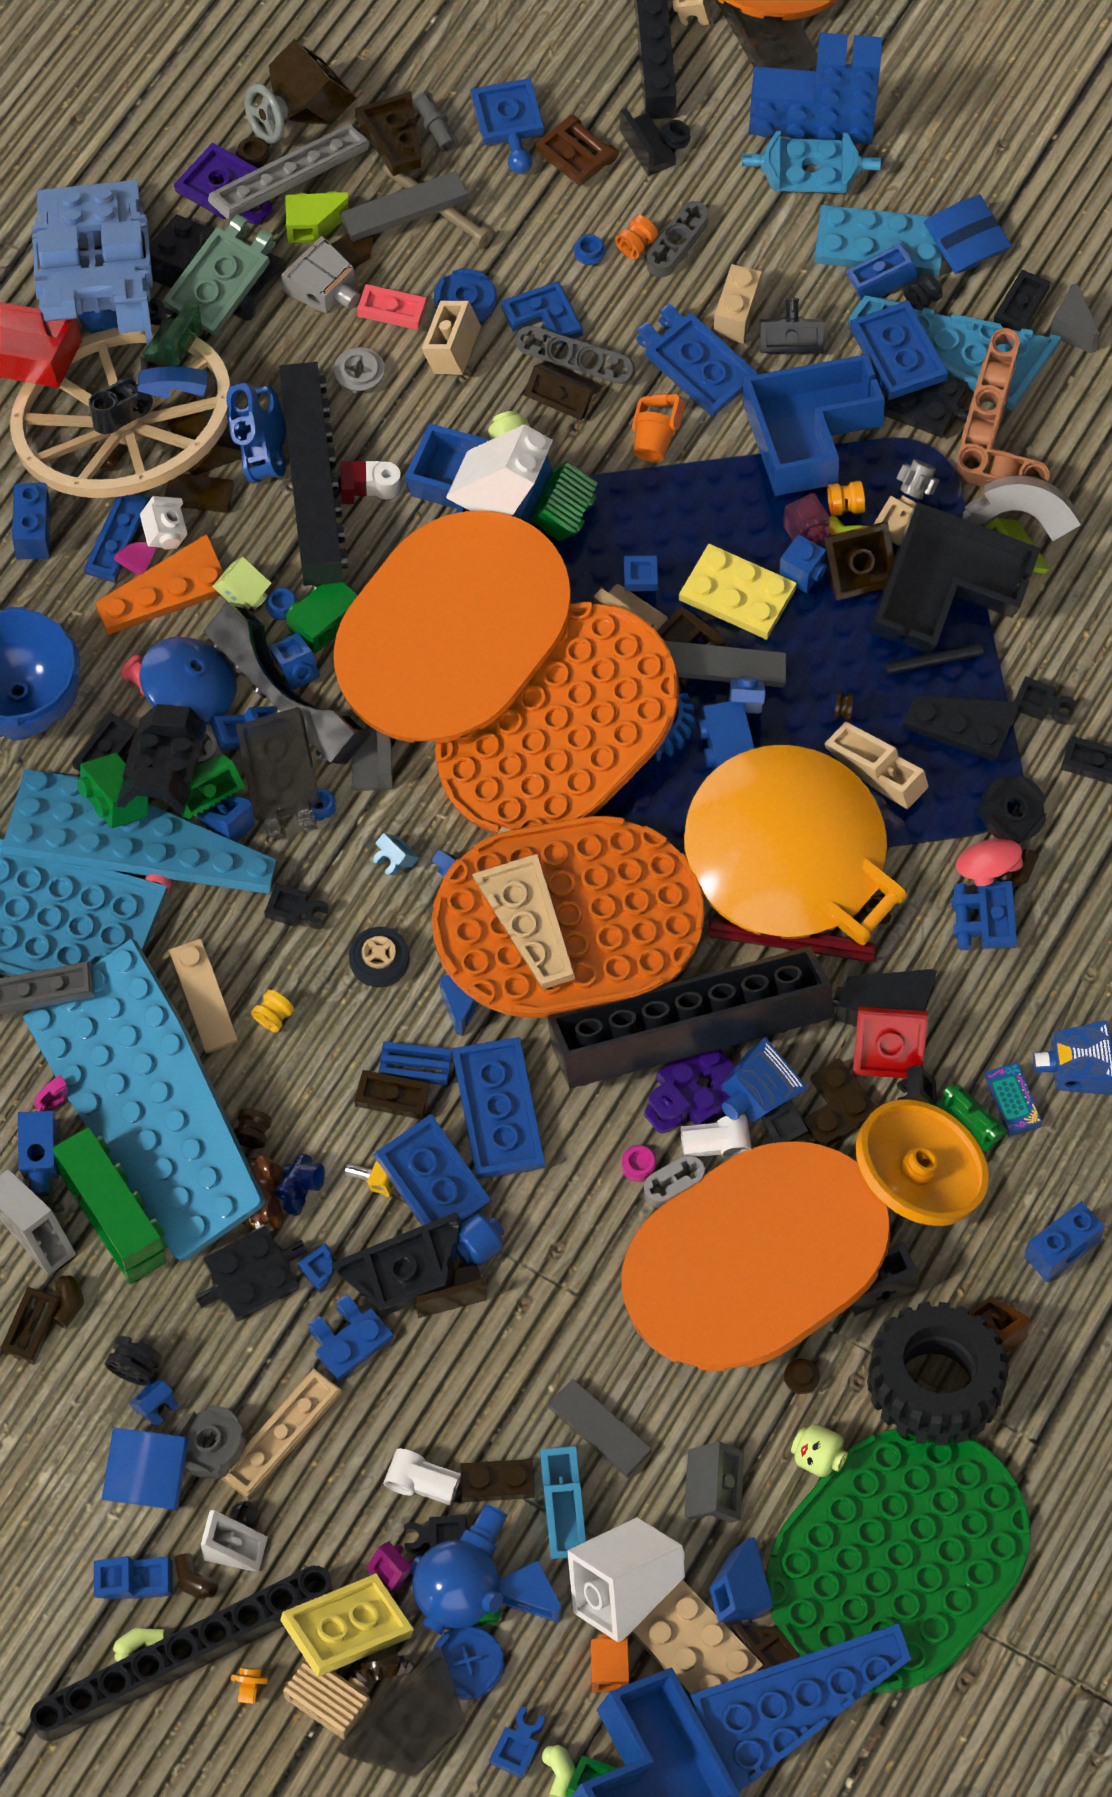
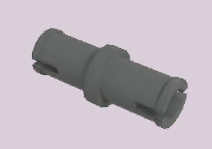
[413,92,458,152]

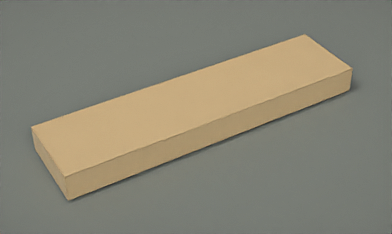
[221,1368,342,1500]

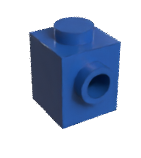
[779,534,827,593]

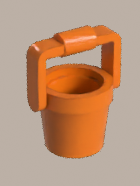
[632,393,685,462]

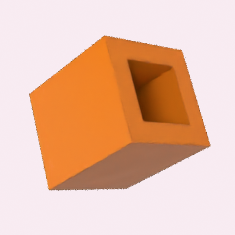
[590,1634,629,1693]

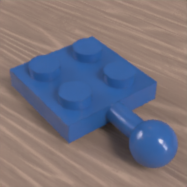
[471,78,544,174]

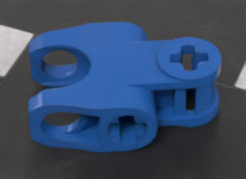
[226,383,286,484]

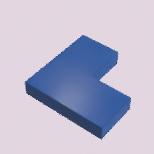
[501,281,583,346]

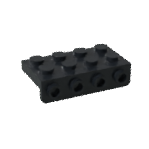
[142,214,287,321]

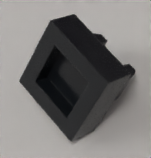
[897,1064,937,1107]

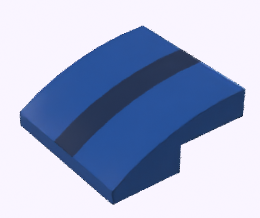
[923,194,1012,274]

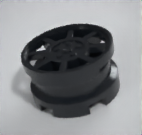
[104,1336,162,1386]

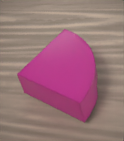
[113,542,157,576]
[34,1075,69,1111]

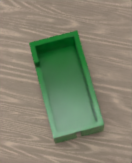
[52,1127,167,1284]

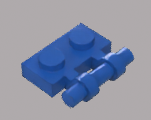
[951,881,1017,951]

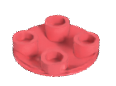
[956,838,1023,886]

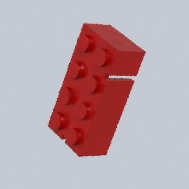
[0,302,82,388]

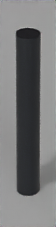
[884,642,984,676]

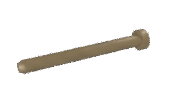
[383,165,493,249]

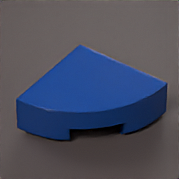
[298,1243,333,1293]

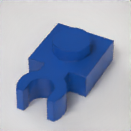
[489,1707,544,1779]

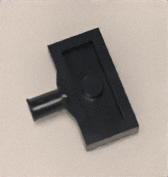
[760,297,824,353]

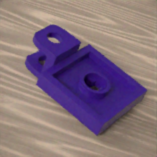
[174,143,273,225]
[644,1049,735,1133]

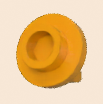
[231,1667,268,1704]

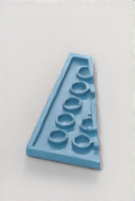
[848,295,1061,411]

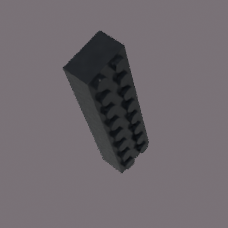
[547,946,835,1089]

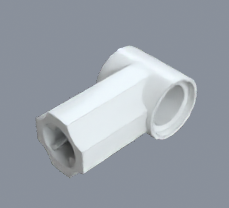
[681,1115,752,1159]
[383,1448,461,1505]

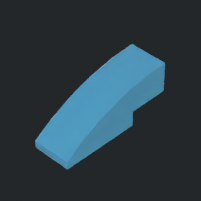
[539,1446,586,1559]

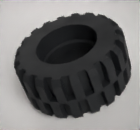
[867,1302,1009,1446]

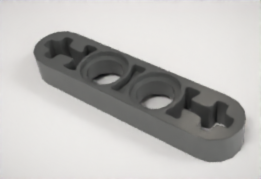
[516,326,636,384]

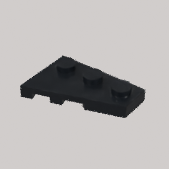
[903,695,1020,762]

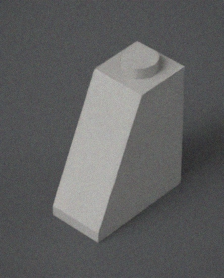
[0,1169,76,1276]

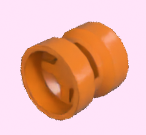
[615,215,659,259]

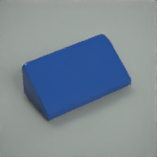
[845,243,918,301]

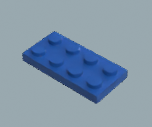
[452,1037,545,1179]

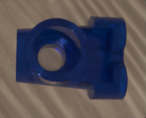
[275,1153,325,1216]

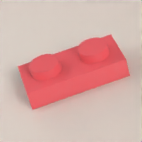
[357,284,427,330]

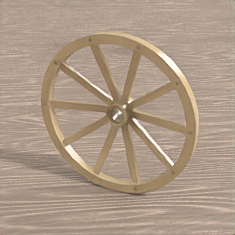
[10,325,232,498]

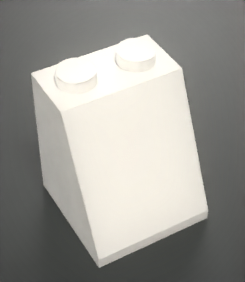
[446,424,553,516]
[568,1517,685,1642]

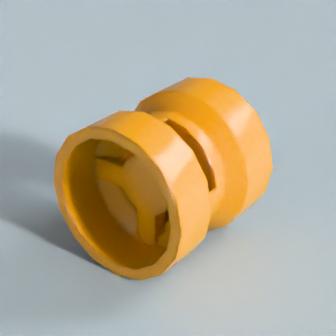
[827,481,865,516]

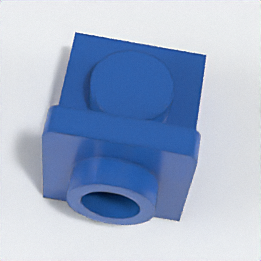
[269,633,320,689]

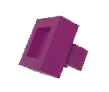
[366,1541,414,1594]

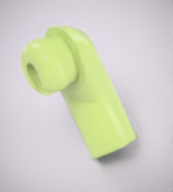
[113,1628,165,1662]
[542,1745,576,1797]

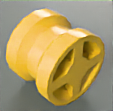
[251,989,295,1033]

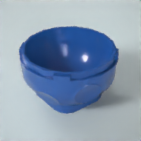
[0,607,80,741]

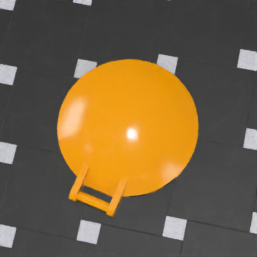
[684,745,907,945]

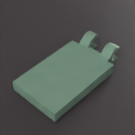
[162,214,276,336]

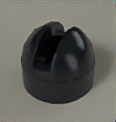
[229,1501,259,1529]

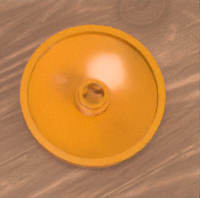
[856,1100,989,1226]

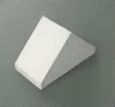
[201,1510,268,1572]

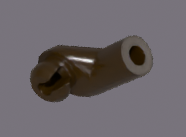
[995,849,1039,887]
[52,1275,84,1329]
[174,1553,218,1599]

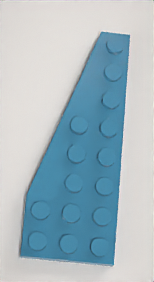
[3,769,276,894]

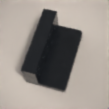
[620,108,676,176]

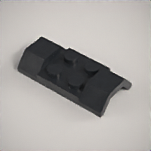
[117,704,207,814]

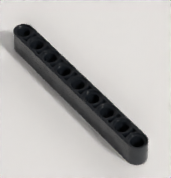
[30,1565,333,1741]

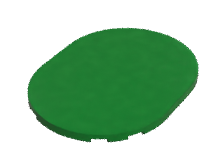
[766,1427,1031,1693]

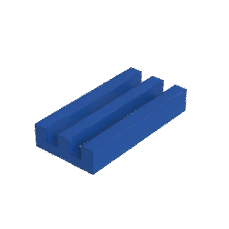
[378,1041,452,1085]

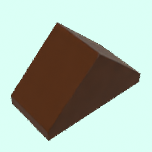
[969,1296,1030,1353]

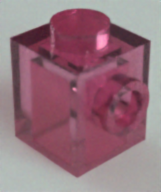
[783,492,830,543]

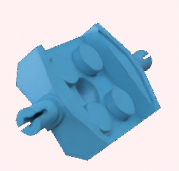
[742,131,881,193]

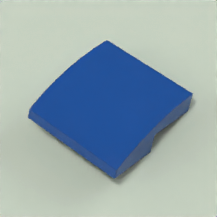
[101,1428,189,1510]

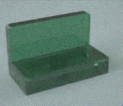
[143,301,202,366]

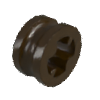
[834,690,854,722]

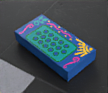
[984,1062,1042,1137]

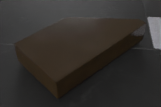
[731,1622,800,1669]

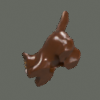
[242,1154,286,1230]

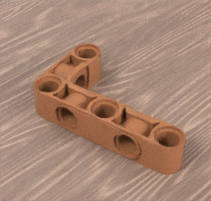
[957,328,1050,487]

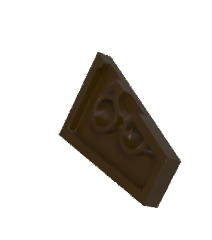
[355,92,421,176]

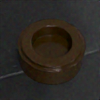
[237,137,269,168]

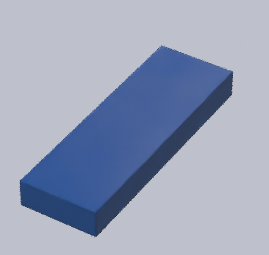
[84,494,150,583]

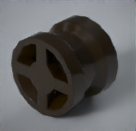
[233,1108,272,1149]

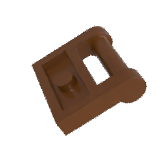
[536,115,619,186]

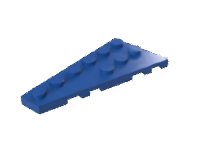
[689,1624,911,1792]

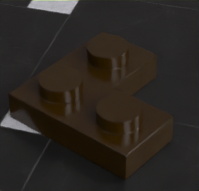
[803,1058,877,1147]

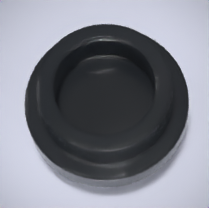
[660,120,691,149]

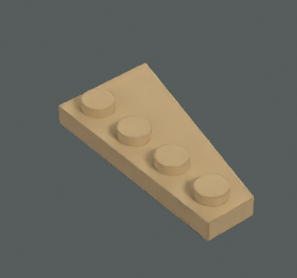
[472,854,575,989]

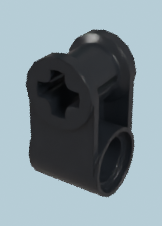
[89,377,153,434]

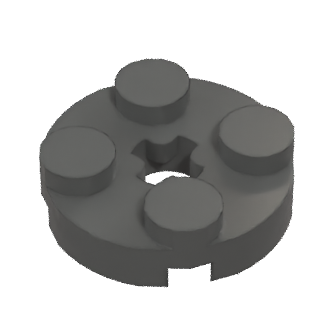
[174,1406,247,1479]

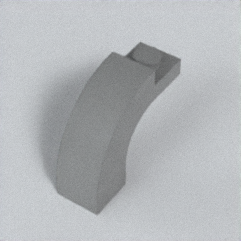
[963,476,1081,541]

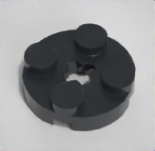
[977,776,1047,843]

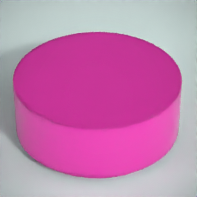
[622,1145,657,1182]

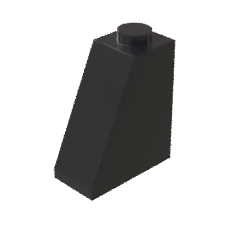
[833,969,937,1027]

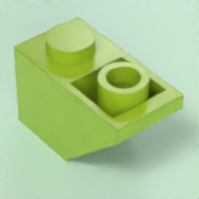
[285,191,349,244]

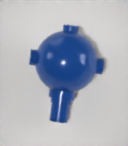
[410,1503,508,1635]

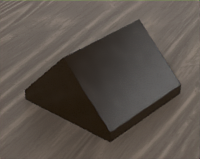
[168,396,242,475]
[822,521,894,600]

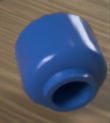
[456,1214,504,1266]

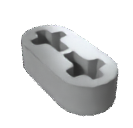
[644,1155,705,1208]

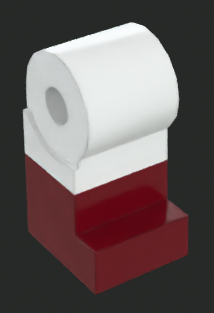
[341,461,401,504]

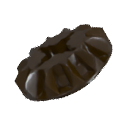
[354,1655,413,1682]

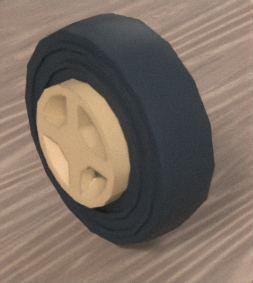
[349,927,410,988]

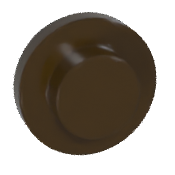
[784,1359,820,1394]

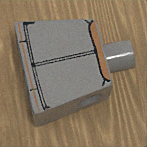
[282,236,361,313]

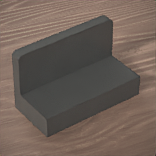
[351,728,393,791]
[684,1441,744,1523]

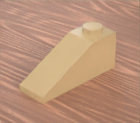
[168,938,238,1054]

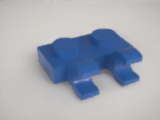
[308,1294,393,1382]

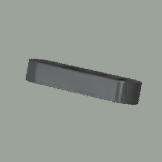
[647,201,708,277]

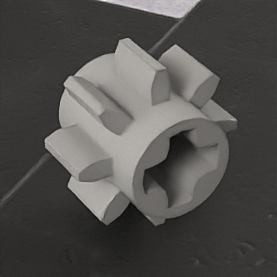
[896,459,940,499]

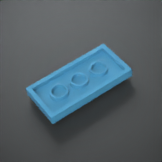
[814,205,942,276]

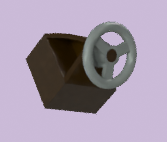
[244,39,357,144]

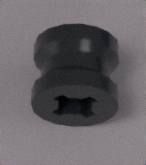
[903,272,943,311]

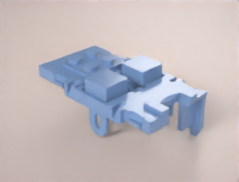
[32,180,153,347]

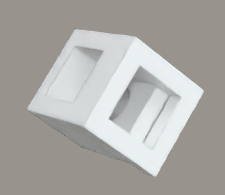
[140,496,188,550]

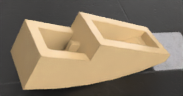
[824,722,929,809]

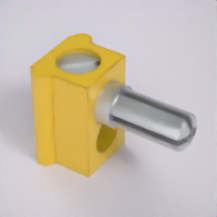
[345,1160,394,1197]

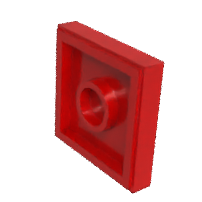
[853,1006,928,1079]

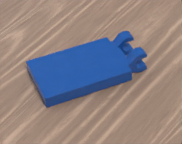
[636,303,758,417]

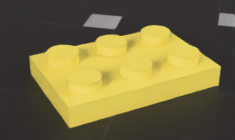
[679,544,797,640]
[280,1574,414,1677]

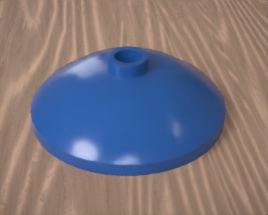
[139,637,237,724]

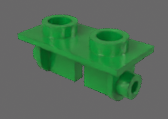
[937,1084,1008,1154]

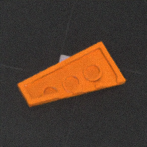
[95,534,224,635]

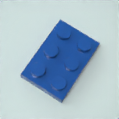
[850,300,948,400]
[373,1114,491,1226]

